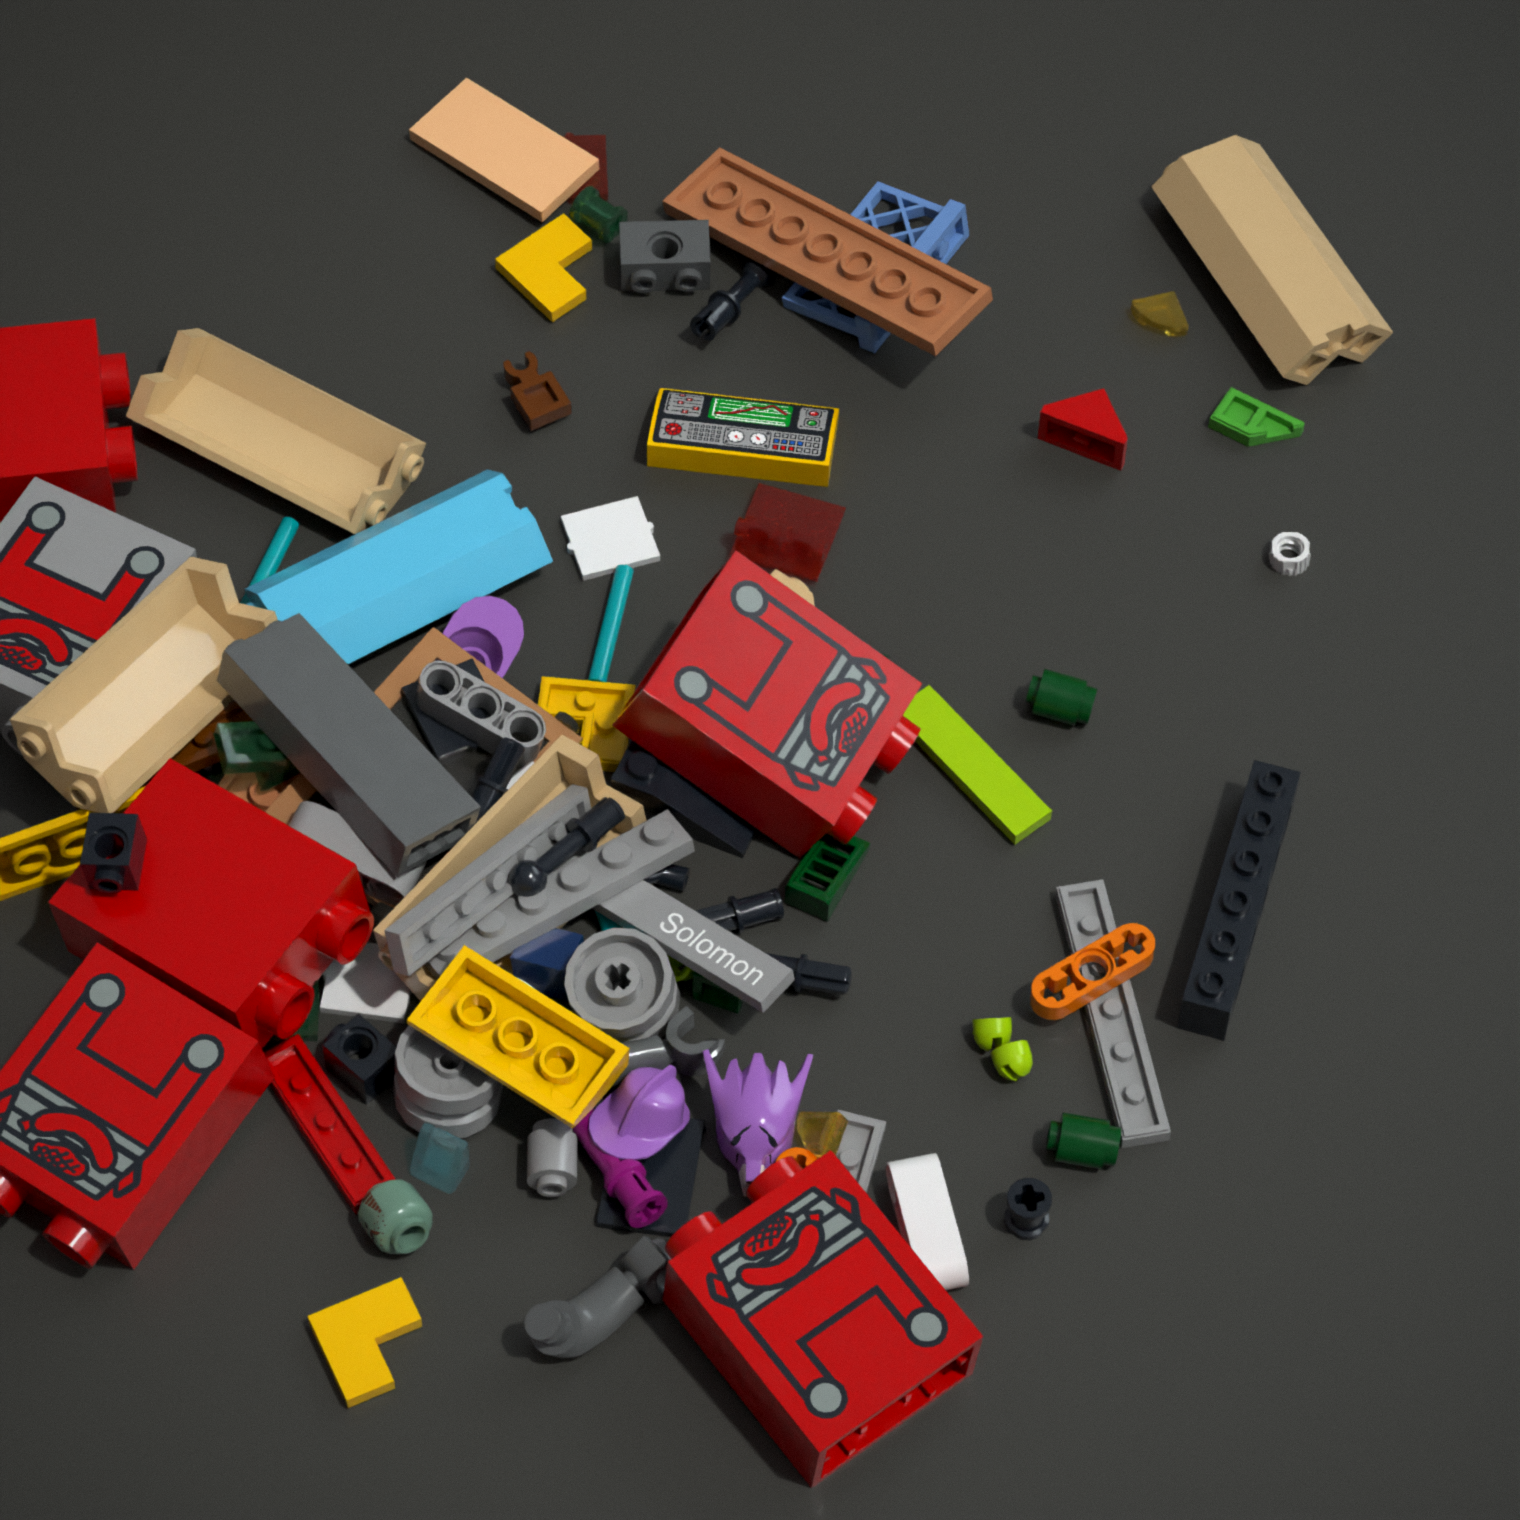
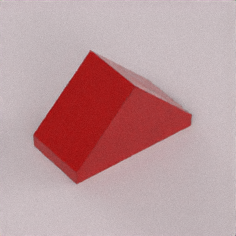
[1037,388,1128,471]

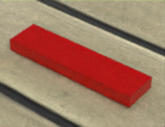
[264,1034,396,1215]

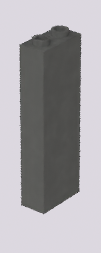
[217,613,481,877]

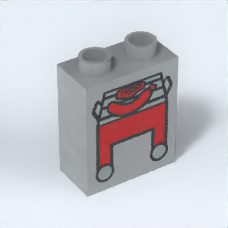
[0,477,197,756]

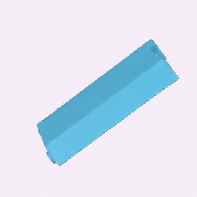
[245,469,553,664]

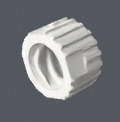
[1269,532,1311,576]

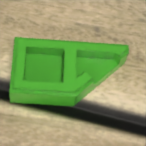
[1208,387,1305,447]

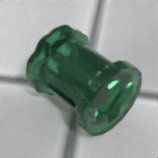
[569,186,628,243]

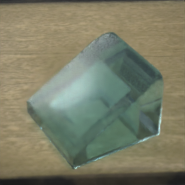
[410,1123,470,1194]

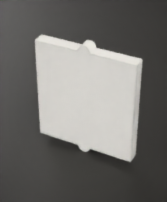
[561,496,660,581]
[320,943,413,1024]

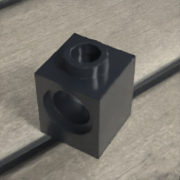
[80,812,147,894]
[323,1013,397,1104]

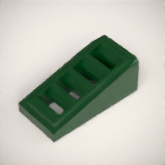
[785,833,871,922]

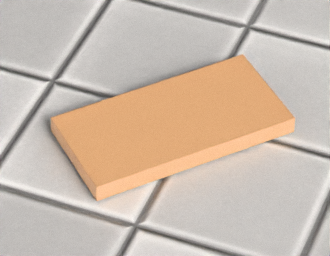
[409,78,600,222]

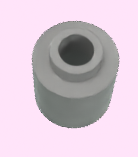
[527,1118,577,1197]

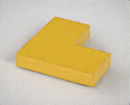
[495,213,592,322]
[538,676,636,772]
[308,1277,422,1408]

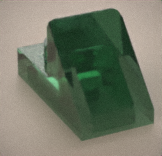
[213,721,300,791]

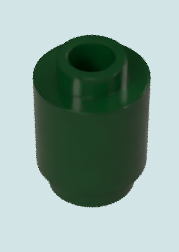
[1025,669,1098,726]
[1046,1112,1121,1170]

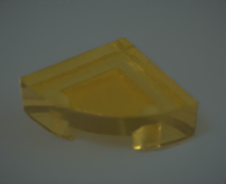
[1131,291,1189,336]
[797,1111,848,1159]

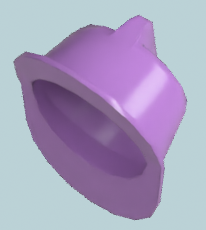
[435,596,524,678]
[588,1065,690,1160]

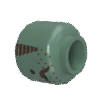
[358,1179,433,1254]

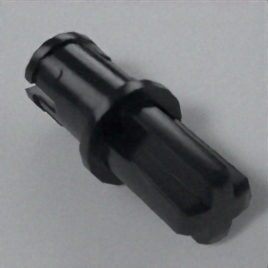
[471,737,525,824]
[696,888,784,934]
[763,951,852,995]

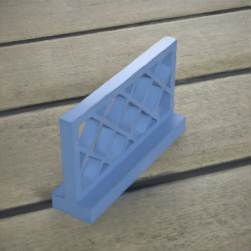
[782,181,969,353]

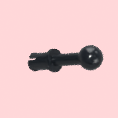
[690,258,777,341]
[508,797,625,897]

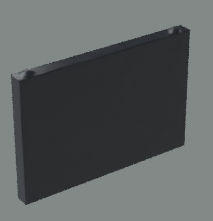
[596,1118,706,1237]

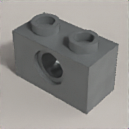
[619,220,710,293]

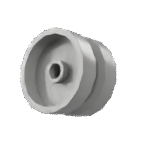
[564,928,680,1042]
[393,1026,503,1140]

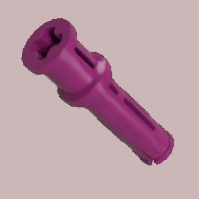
[573,1108,668,1228]

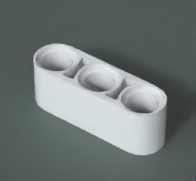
[886,1153,969,1290]

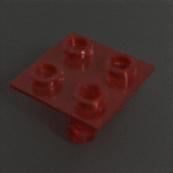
[729,483,846,582]

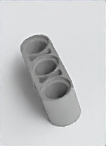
[415,661,546,766]
[288,801,427,906]

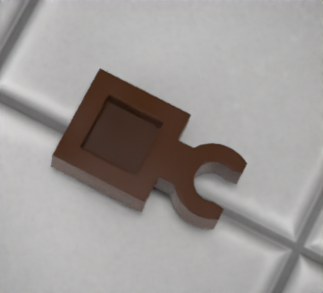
[503,351,572,431]

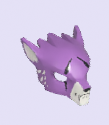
[703,1050,813,1196]

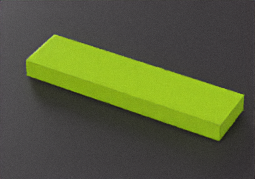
[903,685,1052,845]

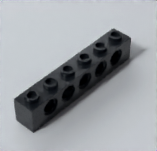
[1177,760,1301,1041]

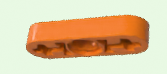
[1030,923,1155,1020]

